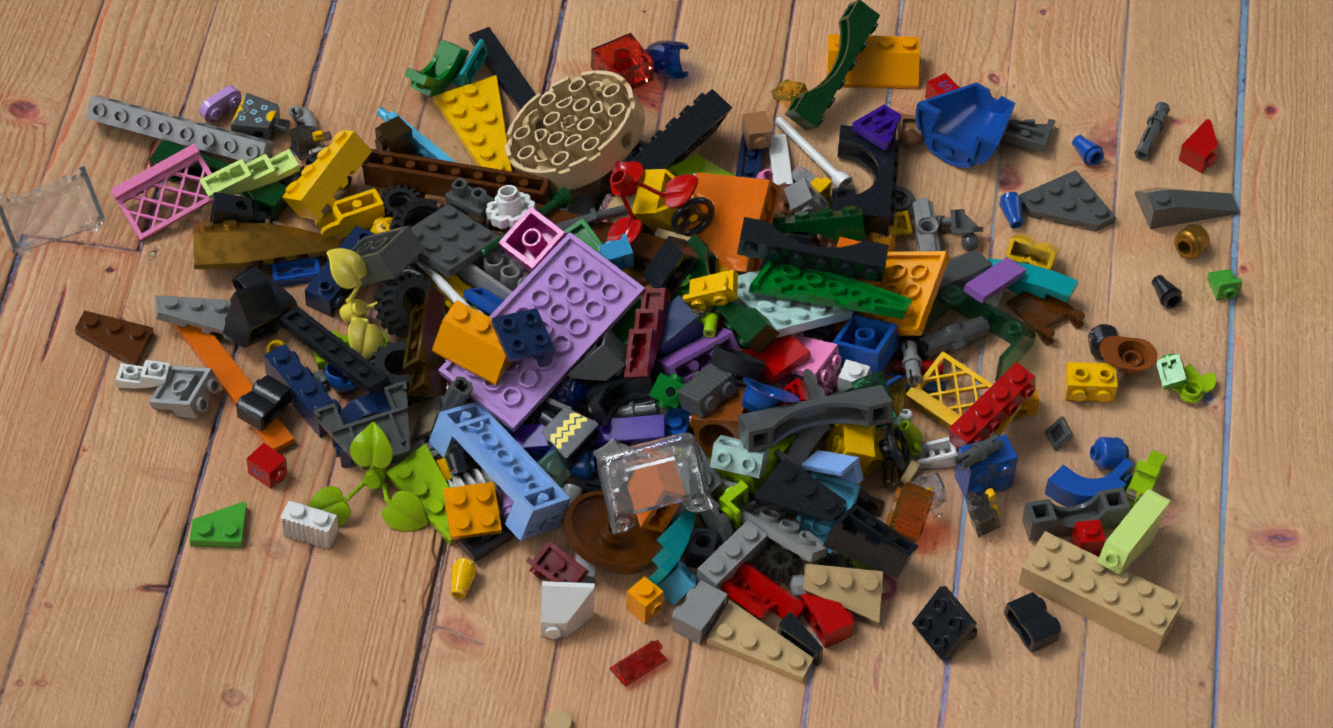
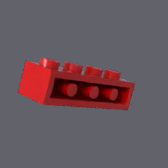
[948,362,1036,449]

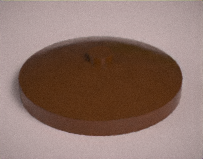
[563,491,663,574]

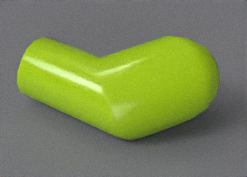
[701,312,719,338]
[899,420,923,456]

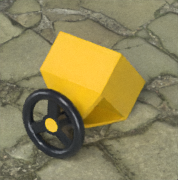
[632,169,715,236]
[824,421,909,484]

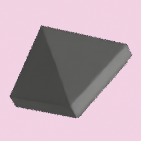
[1045,416,1074,451]

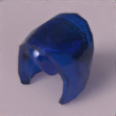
[643,40,689,79]

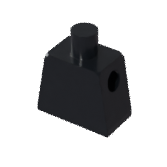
[210,192,266,224]

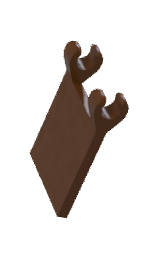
[1006,291,1085,345]

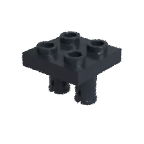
[912,586,977,661]

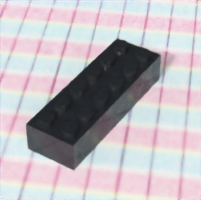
[624,89,732,170]

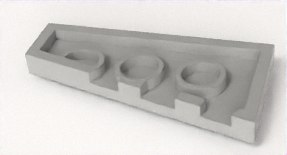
[737,501,828,562]

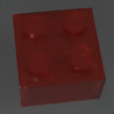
[591,33,654,89]

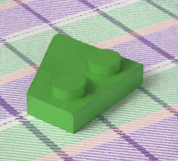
[190,502,247,548]

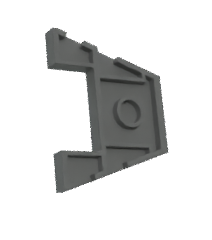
[313,381,410,470]

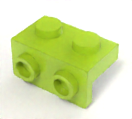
[719,480,749,533]

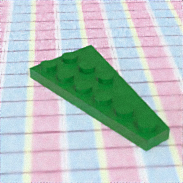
[749,261,913,319]

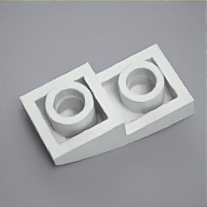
[116,360,170,389]

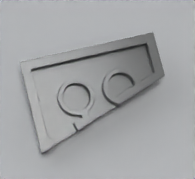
[154,295,232,341]

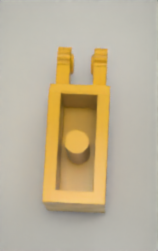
[314,188,385,238]

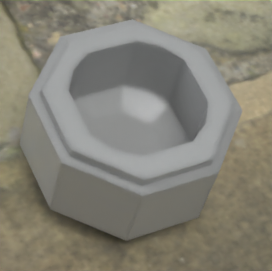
[790,575,809,600]

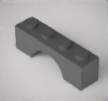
[1022,487,1131,541]

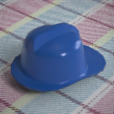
[741,377,799,412]

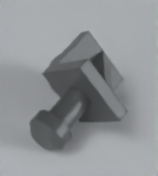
[936,209,983,251]

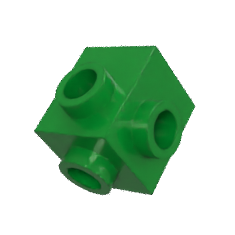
[649,373,685,411]

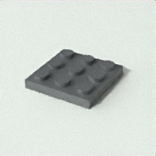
[411,204,499,278]

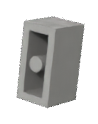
[672,580,728,645]

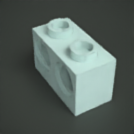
[710,435,769,478]

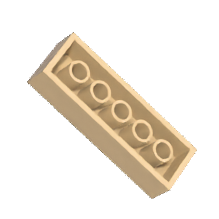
[1018,531,1185,653]

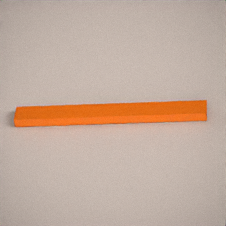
[172,324,295,452]

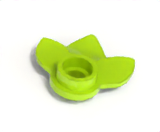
[1171,364,1216,404]

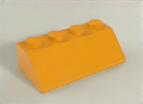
[826,34,920,89]

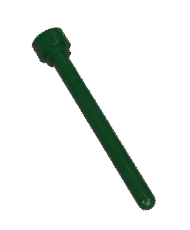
[480,187,574,257]

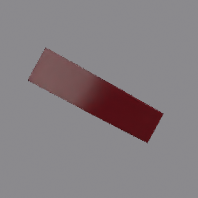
[624,288,669,379]

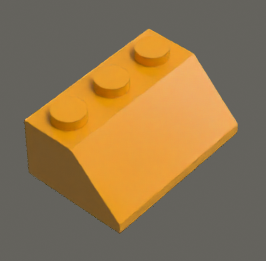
[432,300,512,386]

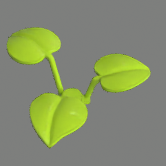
[308,422,428,531]

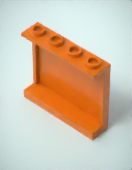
[686,172,781,274]

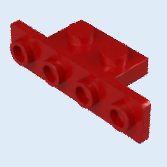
[720,562,806,619]

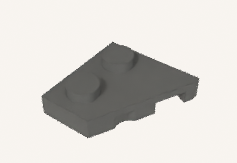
[1000,119,1056,153]

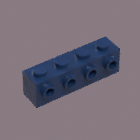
[305,225,374,317]
[264,344,341,438]

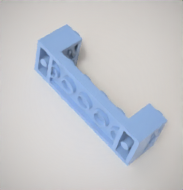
[429,401,571,541]

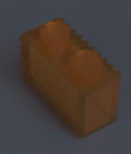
[886,482,935,544]

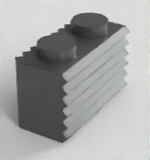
[678,364,738,419]

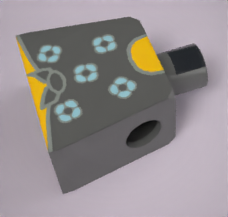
[231,93,290,141]

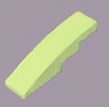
[200,149,301,199]

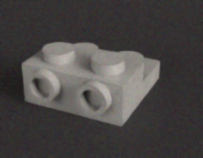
[149,365,219,419]

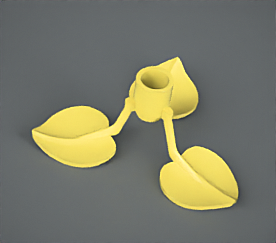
[326,248,413,360]

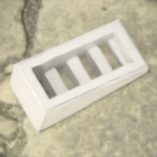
[909,437,958,469]

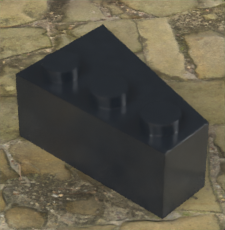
[823,503,919,579]

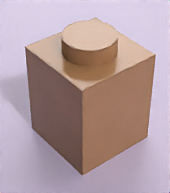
[741,111,772,150]

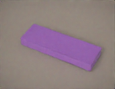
[963,257,1026,303]

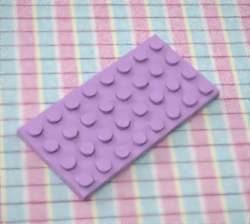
[438,232,645,432]

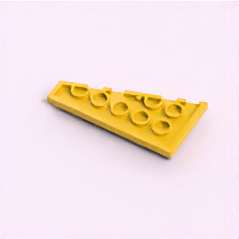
[433,75,512,171]

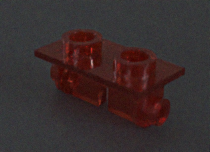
[609,640,667,687]

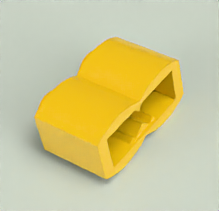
[1005,234,1060,270]

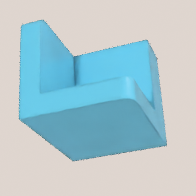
[656,559,697,604]

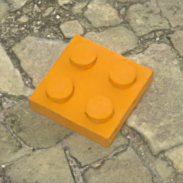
[443,482,502,540]

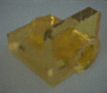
[771,79,808,105]

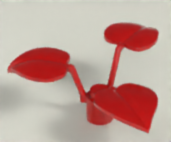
[607,161,699,246]

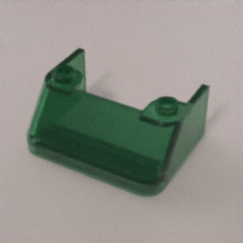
[921,285,1036,381]

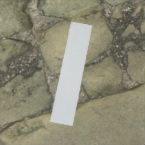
[769,134,793,185]

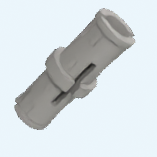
[901,340,923,386]

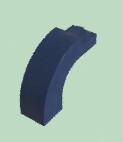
[332,393,391,467]

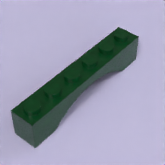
[785,0,880,131]
[149,140,288,222]
[772,206,865,243]
[687,234,780,354]

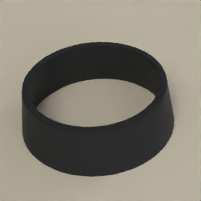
[711,344,766,380]

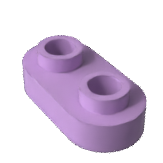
[199,85,242,122]

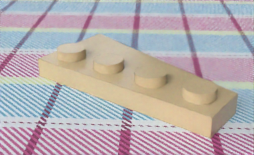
[707,599,814,683]

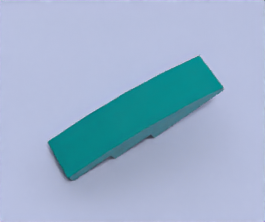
[988,258,1078,303]
[648,502,697,585]

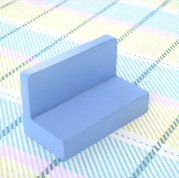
[802,450,863,484]

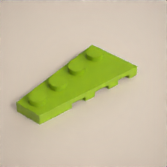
[386,443,459,546]

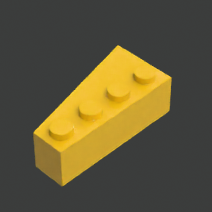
[282,130,372,221]

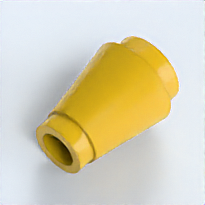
[450,558,477,599]

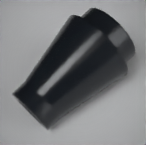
[1151,275,1182,309]

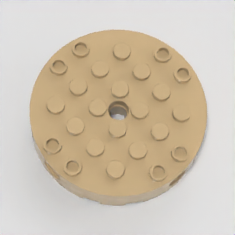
[505,70,645,193]

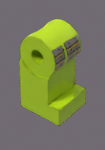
[1126,460,1161,509]

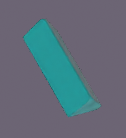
[453,39,488,87]

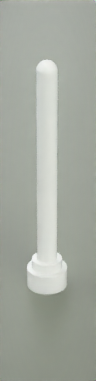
[775,117,853,189]
[415,258,485,315]

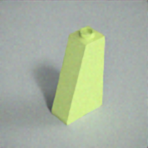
[1097,489,1171,575]

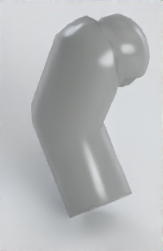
[289,105,319,134]

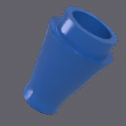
[1072,135,1104,166]
[999,192,1024,228]

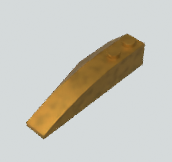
[193,220,341,270]

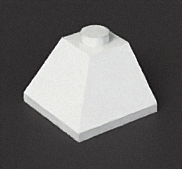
[540,581,595,639]

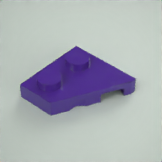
[852,104,901,151]

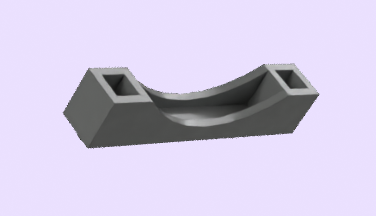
[738,385,893,453]

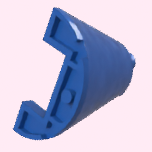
[916,82,1016,168]

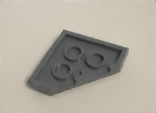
[1019,170,1116,231]

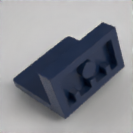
[491,308,556,367]

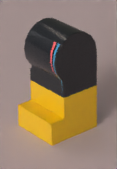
[435,449,472,482]

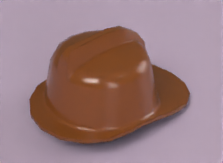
[1100,336,1158,376]

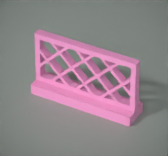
[111,143,213,241]

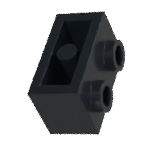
[642,236,700,296]

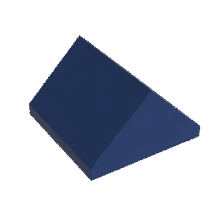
[659,295,704,357]

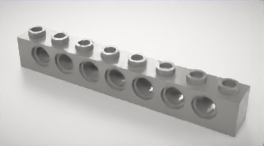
[86,95,275,163]

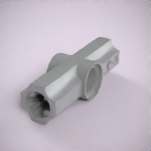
[912,198,940,251]

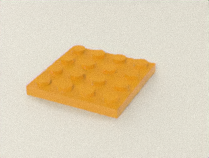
[833,251,950,336]

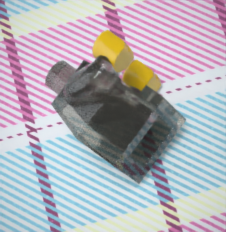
[290,126,332,160]
[966,488,1001,537]

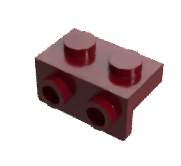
[526,540,589,583]

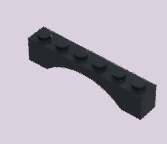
[737,217,889,283]

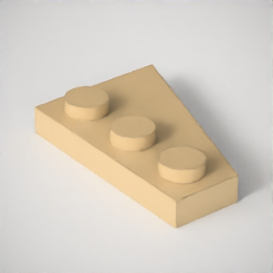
[803,564,883,624]

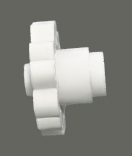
[486,185,536,229]

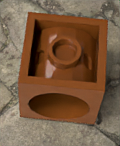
[689,387,752,458]

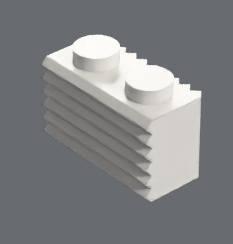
[281,501,338,550]

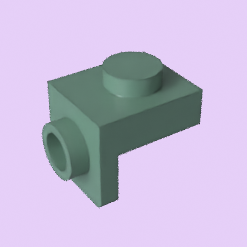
[537,451,571,488]

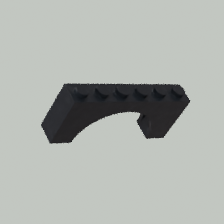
[832,125,900,236]

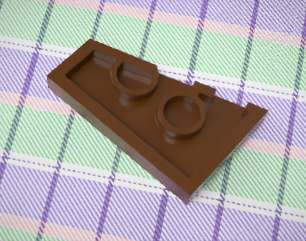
[75,310,154,366]

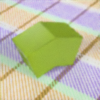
[1146,450,1167,471]

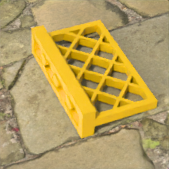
[906,351,1022,439]

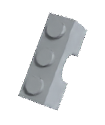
[696,520,768,590]

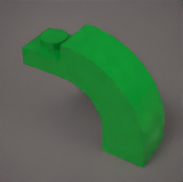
[405,39,469,97]

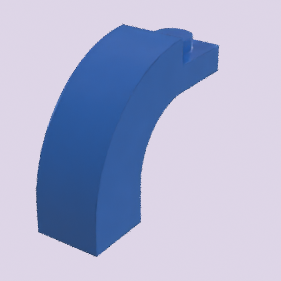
[1045,458,1134,507]

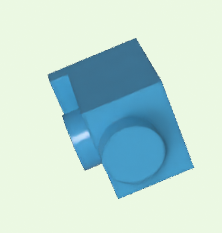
[598,233,634,270]

